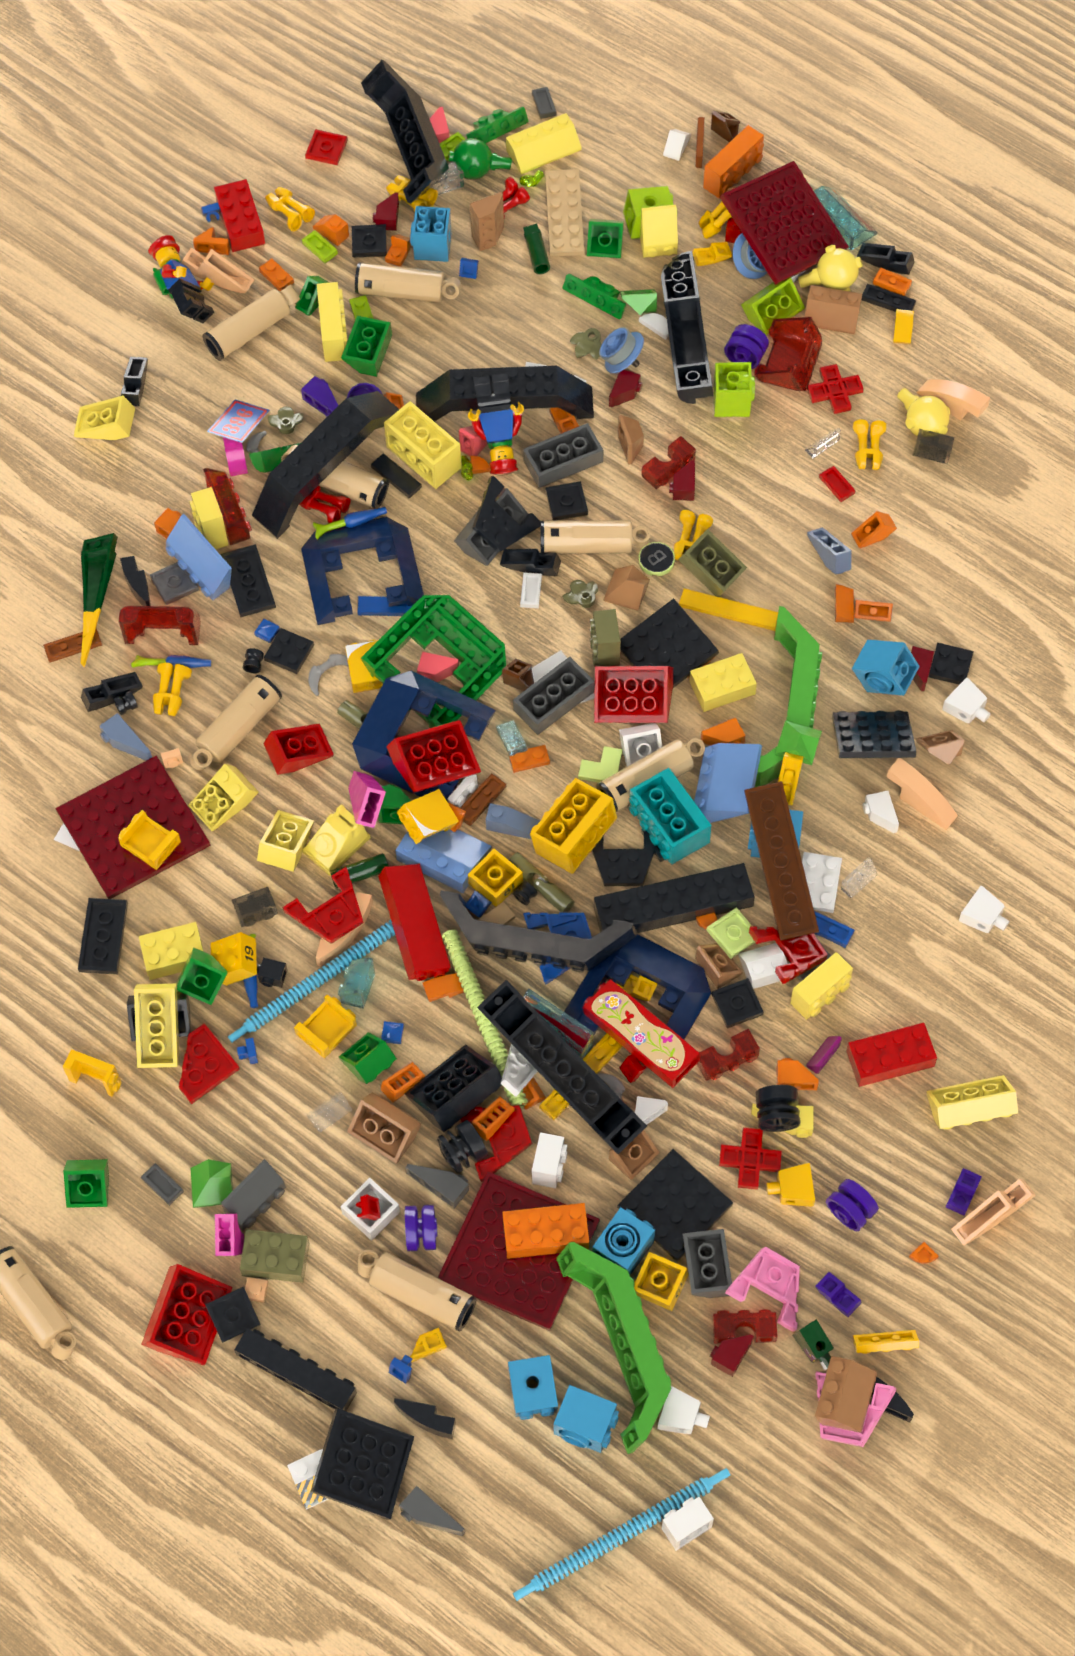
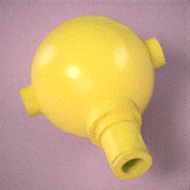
[798,245,863,292]
[897,388,950,439]

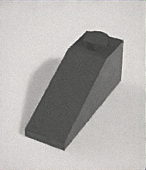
[405,1164,469,1209]
[399,1486,465,1536]

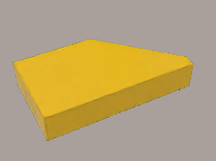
[410,1327,447,1363]

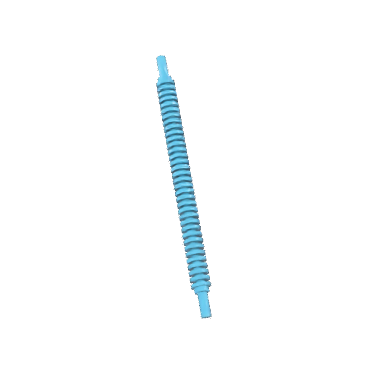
[227,920,395,1043]
[512,1468,730,1601]

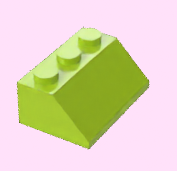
[741,278,805,335]

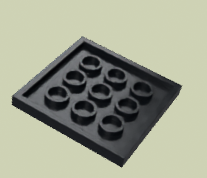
[620,598,719,688]
[832,710,916,758]
[617,1149,733,1262]
[310,1408,415,1520]

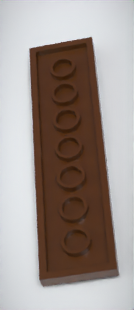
[744,781,819,941]

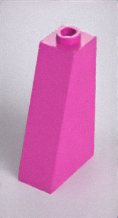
[348,771,386,828]

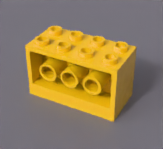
[530,778,617,874]

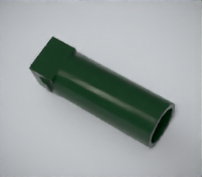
[523,223,550,274]
[330,853,389,888]

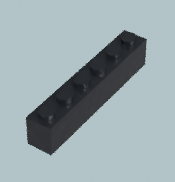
[234,1328,357,1411]

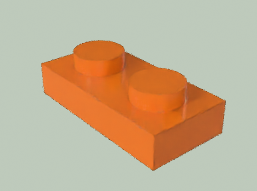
[259,258,294,291]
[873,268,912,296]
[509,745,550,773]

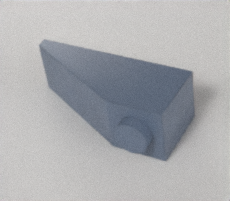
[807,527,852,574]
[99,713,152,760]
[486,803,540,840]

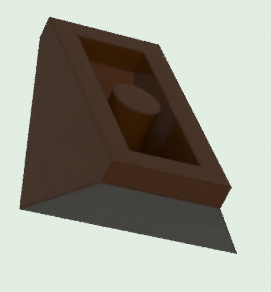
[711,110,741,142]
[502,659,534,691]

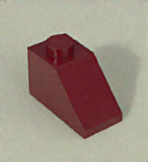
[373,193,399,231]
[609,370,643,407]
[669,460,695,501]
[911,646,934,692]
[710,1334,754,1377]

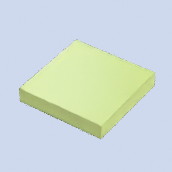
[706,907,755,959]

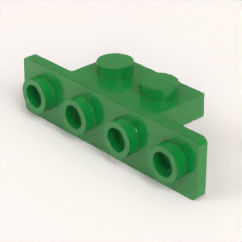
[466,106,529,143]
[562,273,626,319]

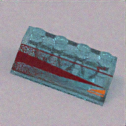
[814,186,878,250]
[524,988,594,1059]

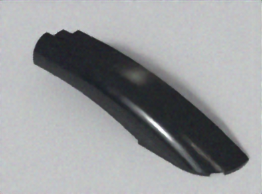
[661,251,713,404]

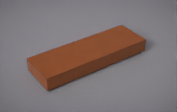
[695,117,705,168]
[43,628,102,663]
[460,773,507,826]

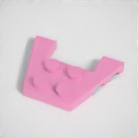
[725,1247,800,1332]
[816,1371,896,1447]

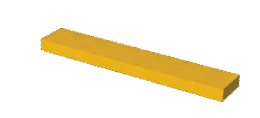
[679,588,778,631]
[539,1033,623,1121]

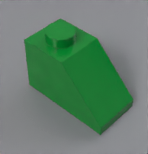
[295,276,330,316]

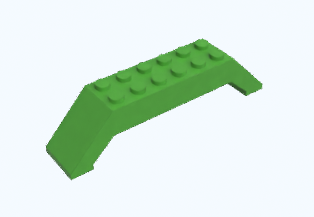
[755,606,822,787]
[556,1242,672,1454]

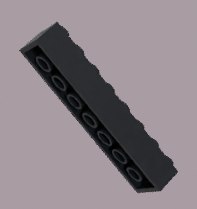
[593,863,755,933]

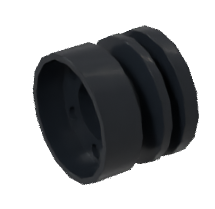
[755,1085,801,1132]
[437,1120,488,1174]

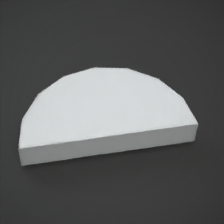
[639,313,669,340]

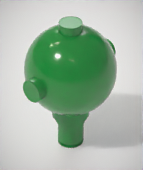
[448,138,512,180]

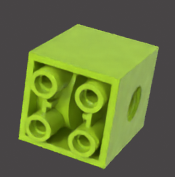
[623,186,677,239]
[713,362,755,417]

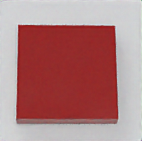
[305,129,348,166]

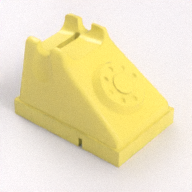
[302,805,371,876]

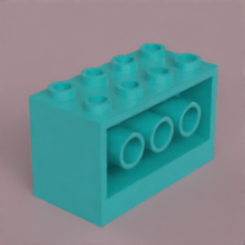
[629,768,712,865]

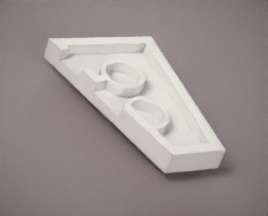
[501,1044,538,1097]

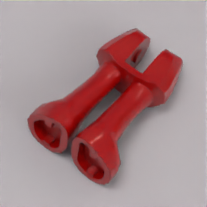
[502,177,530,219]
[299,485,351,524]

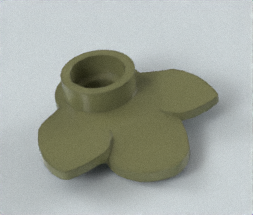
[570,328,602,360]
[268,406,303,434]
[563,580,598,608]

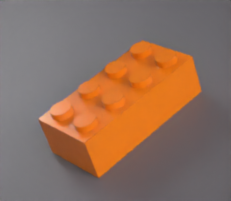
[703,125,764,198]
[502,1203,589,1259]

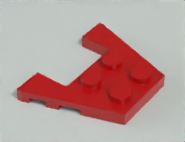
[282,867,364,944]
[749,926,828,984]
[461,1105,533,1182]

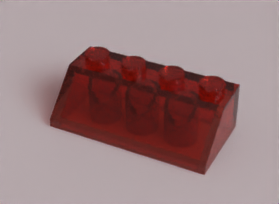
[203,468,252,545]

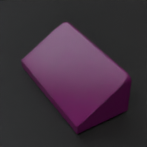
[806,1036,842,1074]

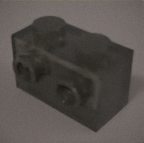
[913,429,954,464]
[232,887,278,927]

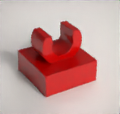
[619,1055,647,1083]
[356,1194,381,1220]

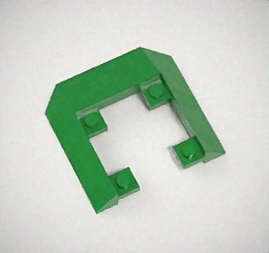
[361,595,506,728]

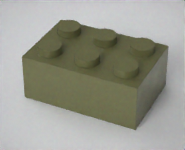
[678,529,747,597]
[590,609,621,666]
[240,1229,310,1283]

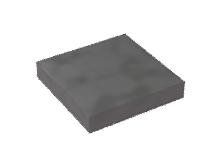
[150,562,199,605]

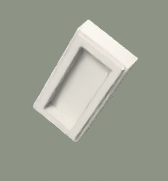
[520,573,542,609]

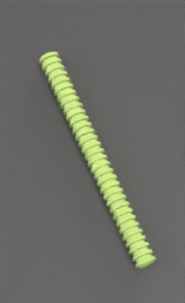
[442,929,528,1107]

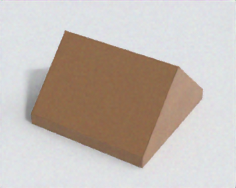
[696,943,743,989]
[609,1130,660,1180]

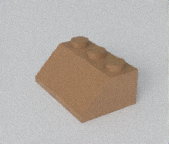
[470,192,504,251]
[803,285,862,334]
[347,1092,422,1164]
[815,1356,878,1433]

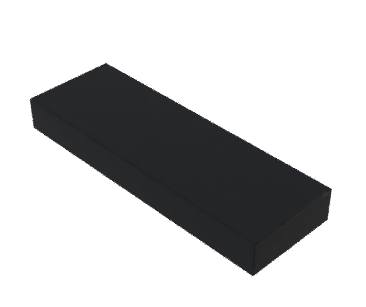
[862,283,916,312]
[371,453,422,498]

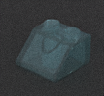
[338,958,375,1009]

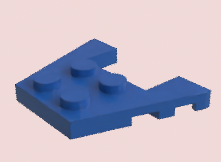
[523,912,592,985]

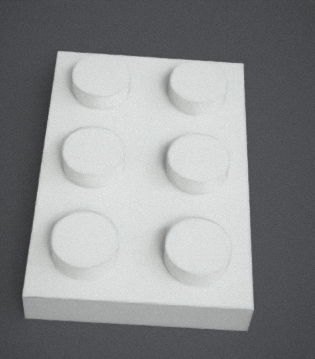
[802,852,842,913]

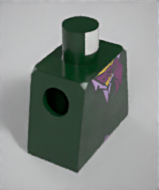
[792,1319,834,1370]

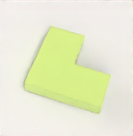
[578,746,623,782]

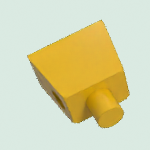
[766,1163,815,1207]

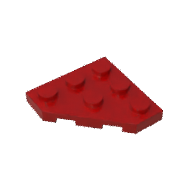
[179,1023,240,1104]

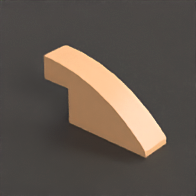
[181,247,255,294]
[917,379,990,421]
[887,758,958,830]
[316,892,373,966]
[951,1178,1036,1246]

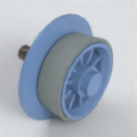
[732,233,767,279]
[599,327,644,373]

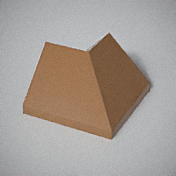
[618,415,644,465]
[603,565,650,611]
[916,730,964,765]

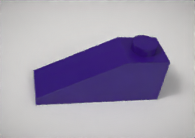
[301,376,338,417]

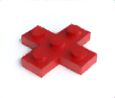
[807,364,864,414]
[719,1127,782,1190]

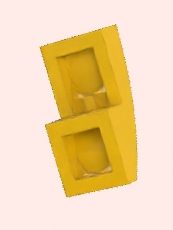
[692,242,732,266]
[893,309,914,344]
[616,974,658,1002]

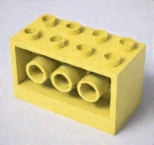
[384,401,462,489]

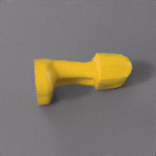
[386,175,438,212]
[265,187,315,232]
[698,201,732,239]
[853,419,886,470]
[674,510,714,561]
[153,663,192,717]

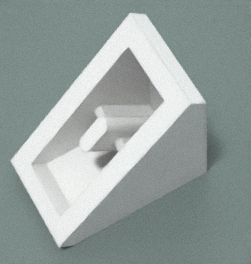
[663,129,691,161]
[635,1096,668,1125]

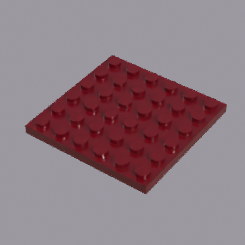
[720,161,849,285]
[55,755,211,899]
[437,1172,600,1331]

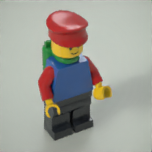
[148,235,215,323]
[468,373,524,476]

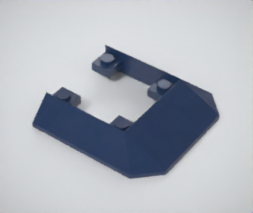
[301,517,424,625]
[352,670,496,802]
[560,934,711,1055]

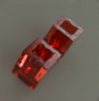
[642,436,696,490]
[697,1029,760,1081]
[712,1309,778,1344]

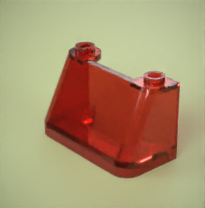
[754,317,822,391]
[118,606,201,645]

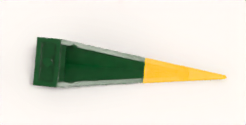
[81,533,118,667]

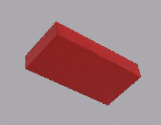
[819,466,856,502]

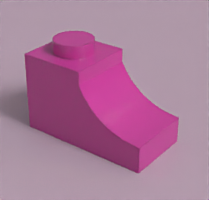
[223,437,248,477]
[215,1213,244,1256]

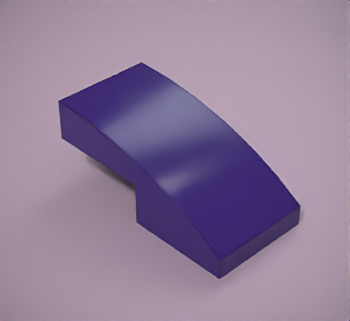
[946,1168,982,1216]
[815,1272,862,1317]

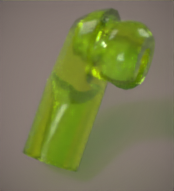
[519,170,544,187]
[461,455,474,481]

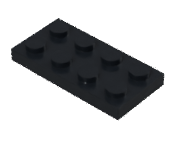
[221,544,276,617]
[78,898,128,975]

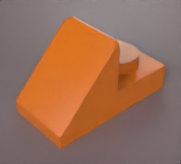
[193,227,230,255]
[385,234,412,267]

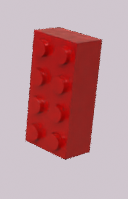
[214,179,265,252]
[846,1022,937,1087]

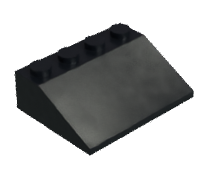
[404,1044,502,1133]

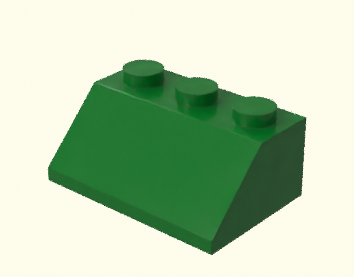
[341,316,392,377]

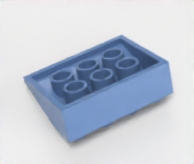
[165,514,232,600]
[694,743,762,823]
[395,830,492,894]

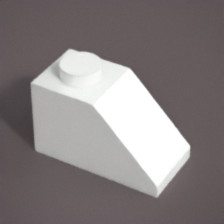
[862,791,899,833]

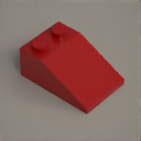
[263,723,334,775]

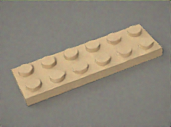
[545,169,584,257]

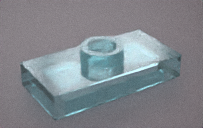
[496,720,528,756]

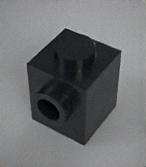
[257,957,288,988]

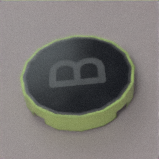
[639,542,675,576]

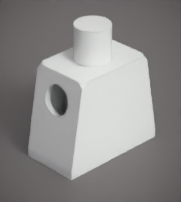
[942,678,991,723]
[959,886,1010,933]
[657,1386,710,1434]

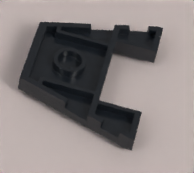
[472,476,541,553]
[592,830,657,886]

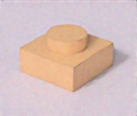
[161,748,183,769]
[245,1277,268,1303]

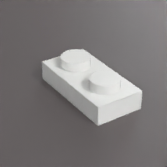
[447,775,478,807]

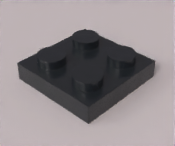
[351,224,387,258]
[546,481,588,521]
[264,628,314,674]
[928,642,974,685]
[711,978,764,1028]
[205,1287,261,1343]

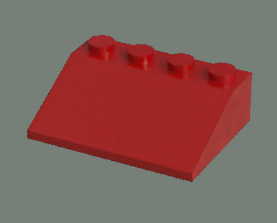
[594,666,673,723]
[386,720,481,793]
[141,1264,233,1366]

